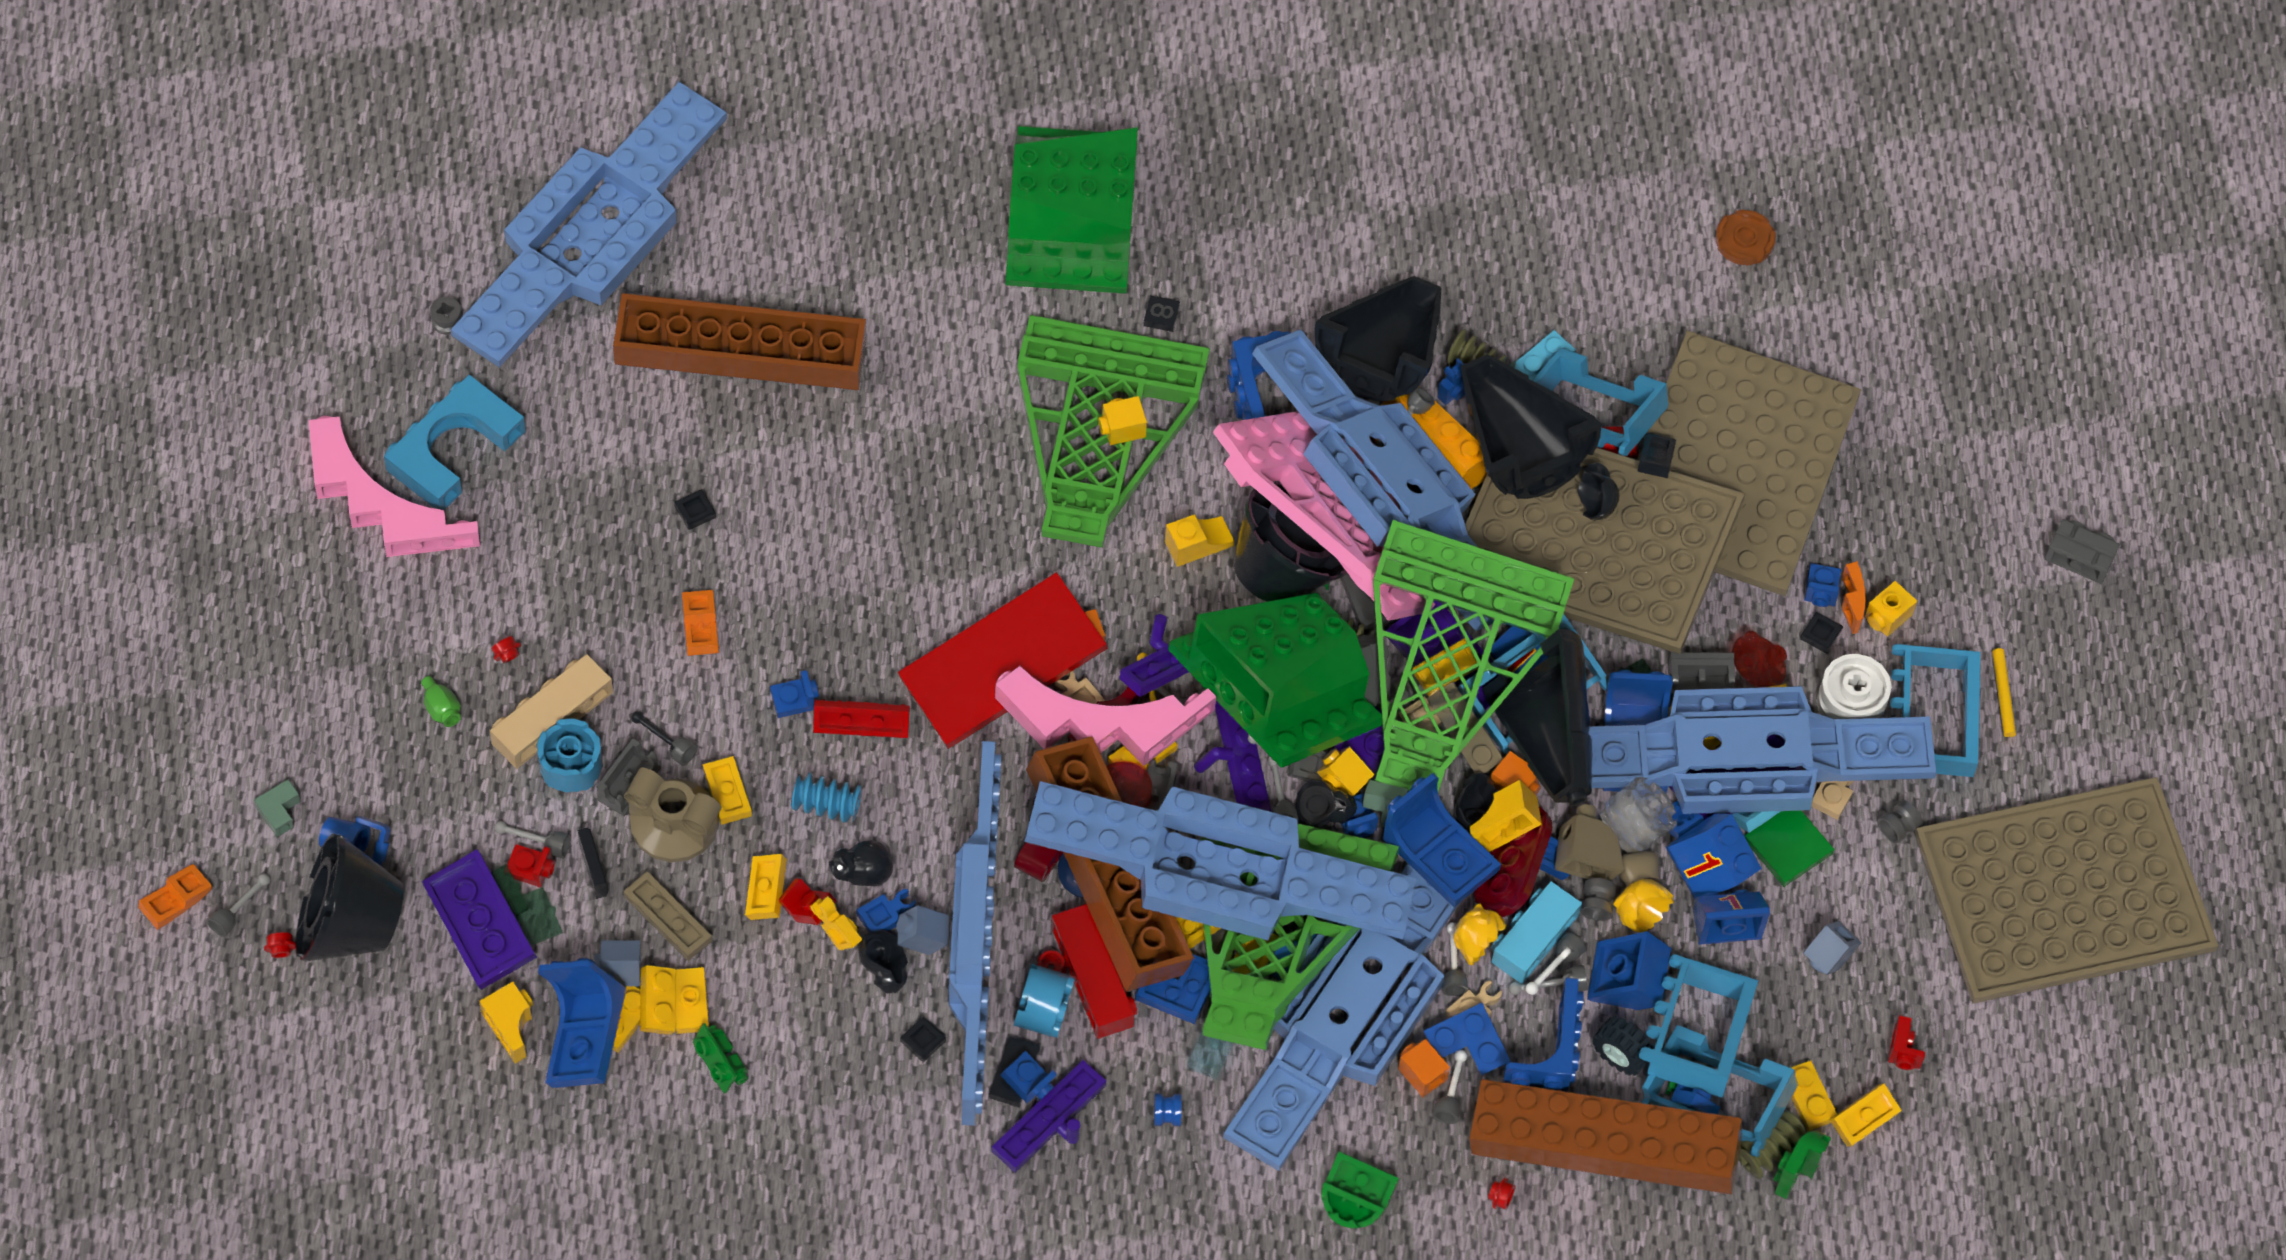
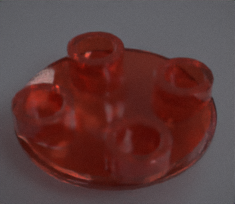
[1732,631,1787,688]
[1106,761,1152,808]

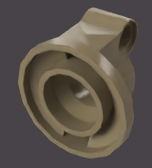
[624,768,722,863]

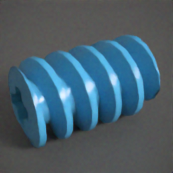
[791,772,862,823]

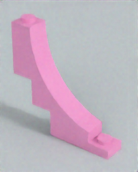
[308,416,480,557]
[995,666,1216,766]

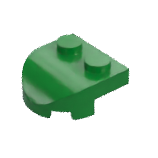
[1773,1131,1831,1200]
[1321,1151,1400,1228]

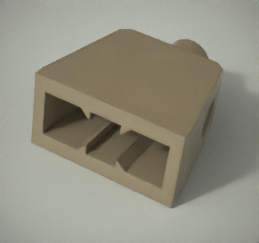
[1555,804,1624,881]

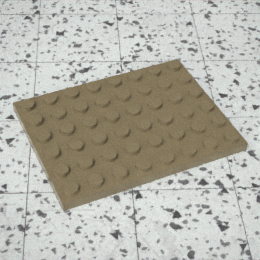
[1637,331,1861,596]
[1465,448,1745,654]
[1915,777,2219,1004]

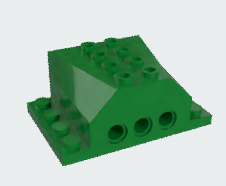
[1005,126,1138,294]
[1168,593,1382,768]

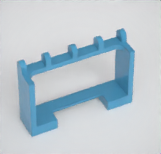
[1532,348,1668,456]
[1457,614,1608,756]
[1890,644,1981,777]
[1639,955,1758,1098]
[1641,1025,1798,1157]

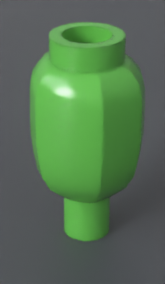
[421,676,461,727]

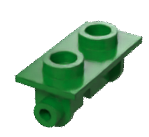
[693,1024,748,1094]

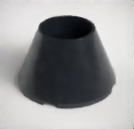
[1234,482,1347,602]
[295,834,404,961]

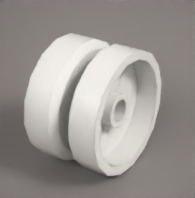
[1816,654,1892,719]

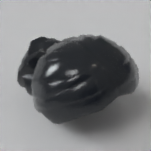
[1577,462,1620,521]
[1455,772,1498,831]
[1296,779,1357,827]
[829,840,894,887]
[858,930,908,994]

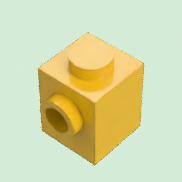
[1098,396,1147,445]
[1865,581,1918,637]
[1317,746,1375,796]

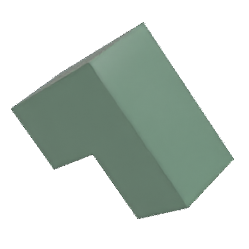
[254,780,300,837]
[1363,780,1408,827]

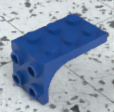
[1227,331,1291,420]
[1603,670,1673,794]
[1383,773,1501,907]
[538,958,626,1088]
[1502,978,1584,1092]

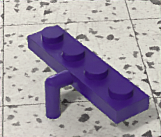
[1119,614,1189,697]
[1194,701,1272,812]
[991,1060,1107,1173]

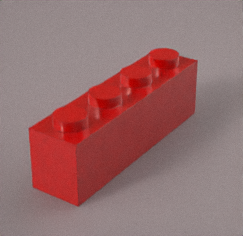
[1051,904,1138,1039]

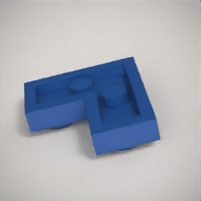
[1135,954,1210,1025]
[1424,1003,1511,1076]

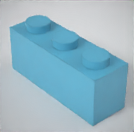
[1491,881,1582,984]

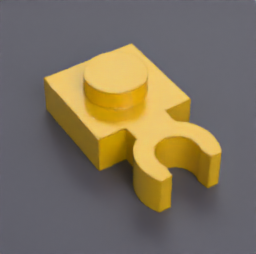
[810,896,862,951]

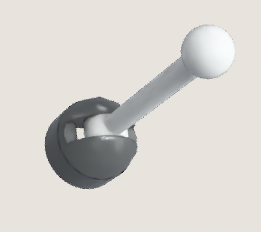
[1442,922,1468,996]
[1526,933,1586,995]
[1433,1050,1467,1124]

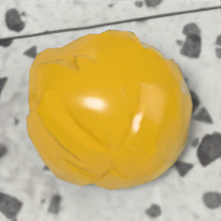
[1613,879,1673,933]
[1453,904,1506,965]

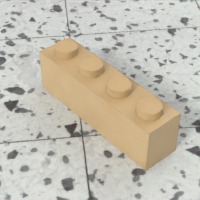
[490,654,613,769]

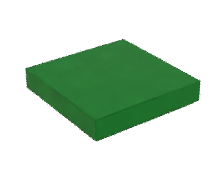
[1745,810,1835,887]

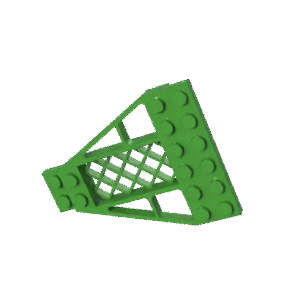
[1017,315,1210,548]
[1373,520,1574,792]
[1200,824,1399,1050]

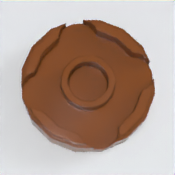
[1715,210,1776,266]

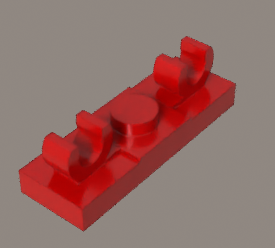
[813,699,910,738]

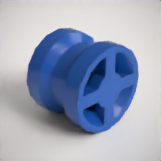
[1154,1093,1181,1126]

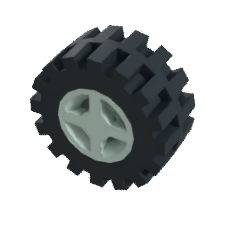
[1592,1016,1654,1076]

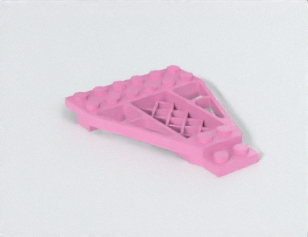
[1213,411,1435,621]

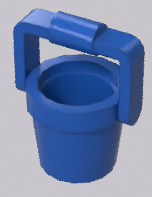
[319,816,390,866]

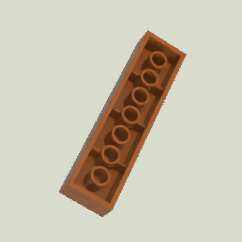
[613,293,866,390]
[1026,736,1194,992]
[1469,1079,1743,1194]

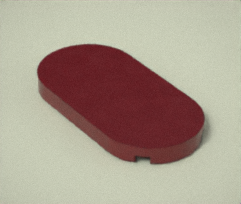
[1474,806,1553,918]

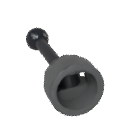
[631,711,698,766]

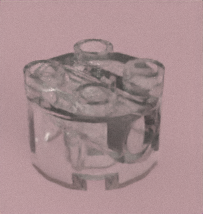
[1600,777,1677,853]

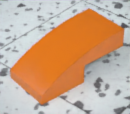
[1841,561,1866,634]
[682,590,719,656]
[138,864,212,930]

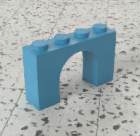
[384,375,526,510]

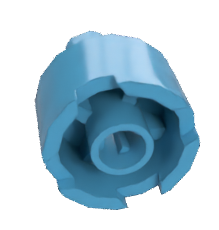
[537,718,603,792]
[1013,964,1075,1038]

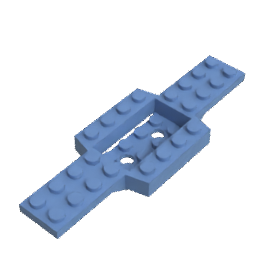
[451,82,727,368]
[1252,329,1494,631]
[1589,686,1936,814]
[949,741,1001,1126]
[1024,781,1416,940]
[1223,864,1460,1171]

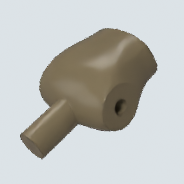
[1618,834,1660,886]

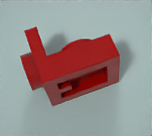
[504,844,555,887]
[779,878,837,925]
[1888,1015,1926,1070]

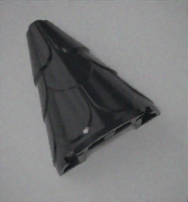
[1314,276,1442,401]
[1461,354,1601,499]
[1483,629,1592,806]

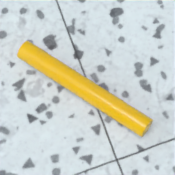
[1992,648,2016,737]

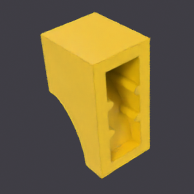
[1165,514,1234,567]
[1469,780,1542,852]
[479,982,533,1064]

